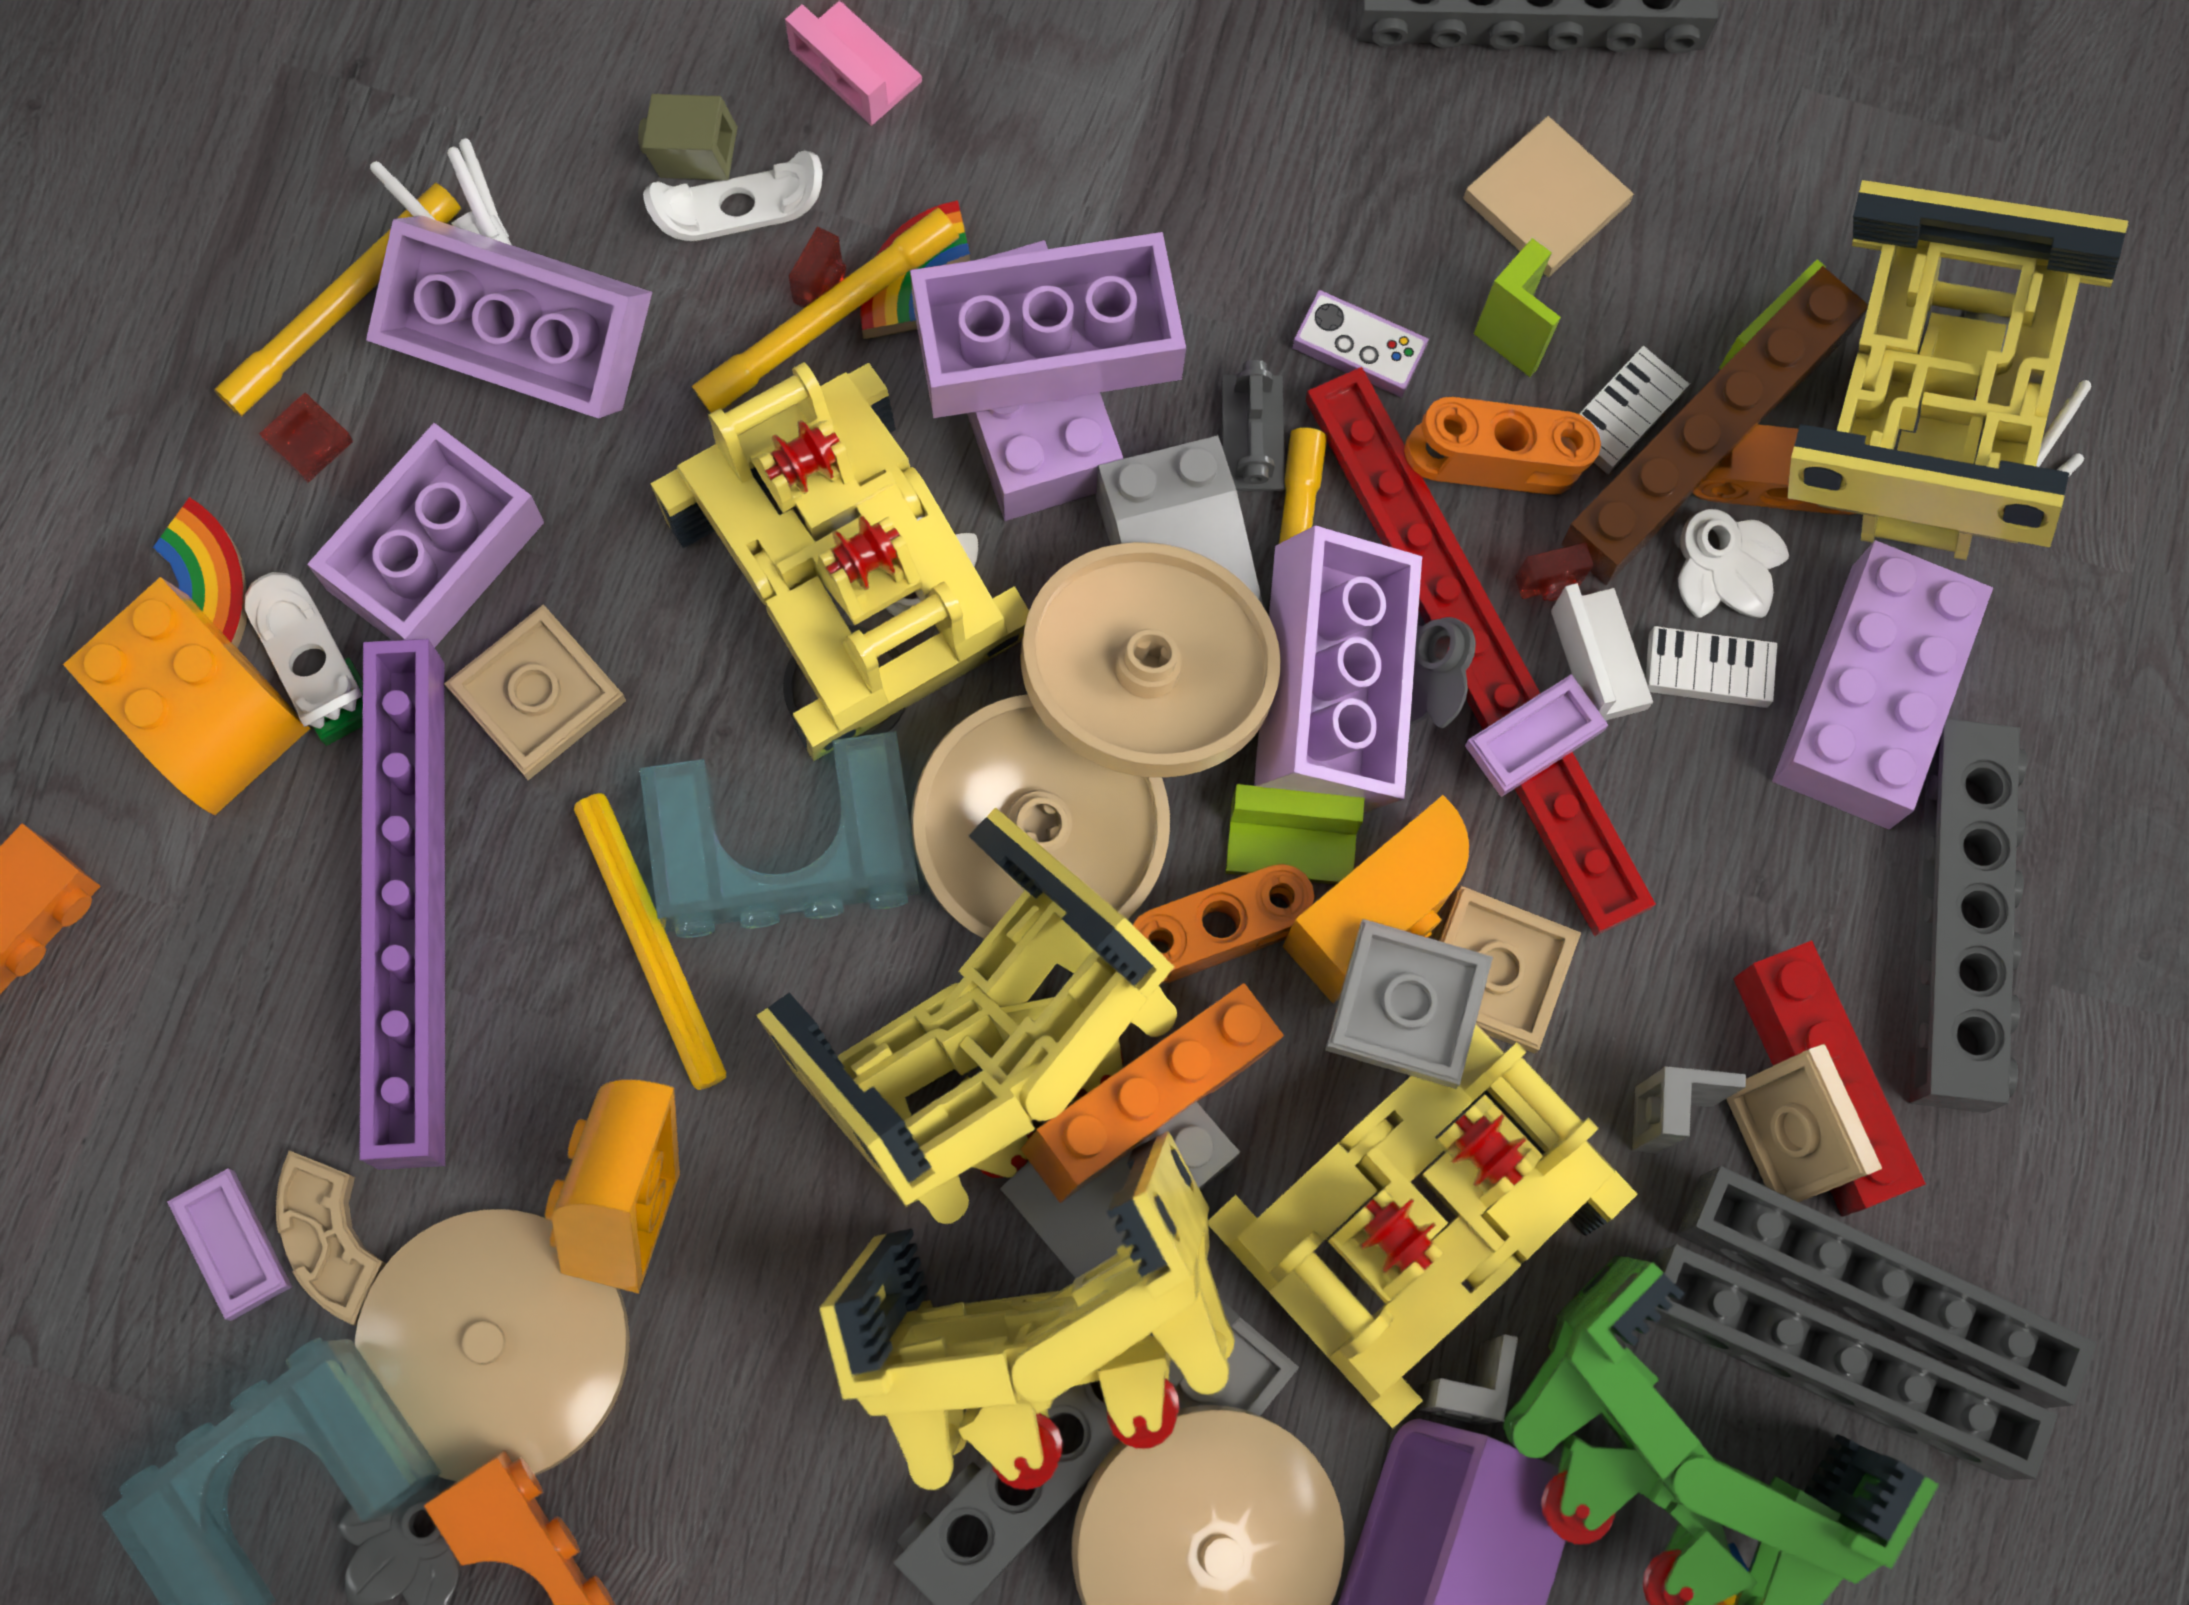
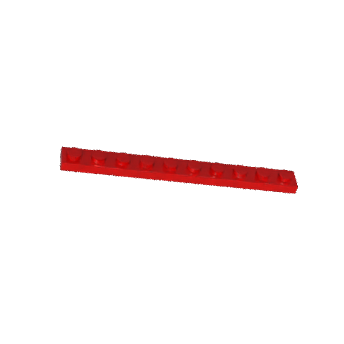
[1305,367,1656,937]

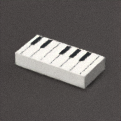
[1571,346,1690,475]
[1645,626,1777,708]

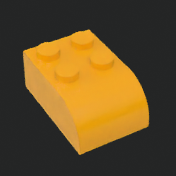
[63,577,311,815]
[1282,795,1469,1004]
[545,1080,680,1294]

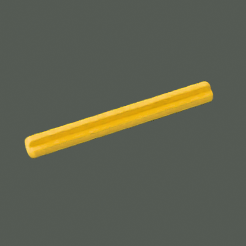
[574,793,726,1090]

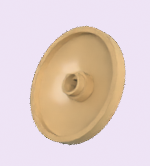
[1020,542,1281,777]
[911,694,1170,939]
[354,1209,630,1481]
[1072,1405,1345,1605]

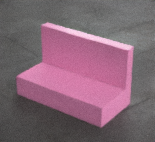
[785,1,922,126]

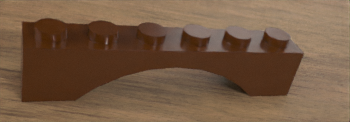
[1561,266,1868,586]

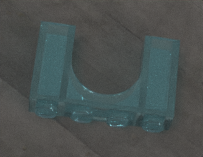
[639,731,920,938]
[102,1338,442,1605]

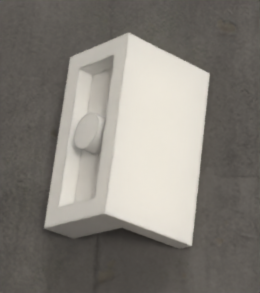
[1551,583,1653,721]

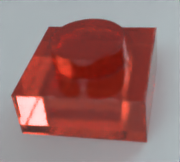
[788,226,846,308]
[259,392,354,483]
[1515,543,1594,601]

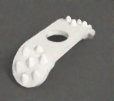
[643,151,822,241]
[244,572,362,729]

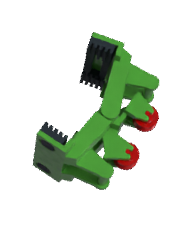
[1503,1255,1939,1605]

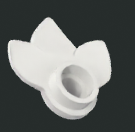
[1678,509,1789,618]

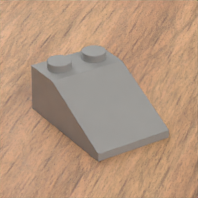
[1096,435,1264,607]
[1000,1102,1240,1279]

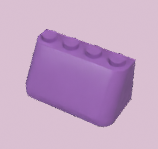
[1338,1419,1566,1605]

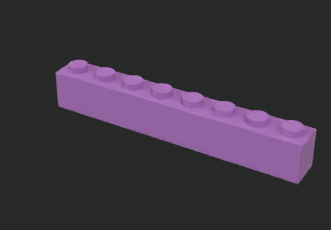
[360,639,445,1170]

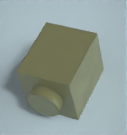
[638,94,738,181]

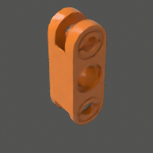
[1404,397,1601,495]
[1693,425,1857,515]
[1133,864,1314,984]

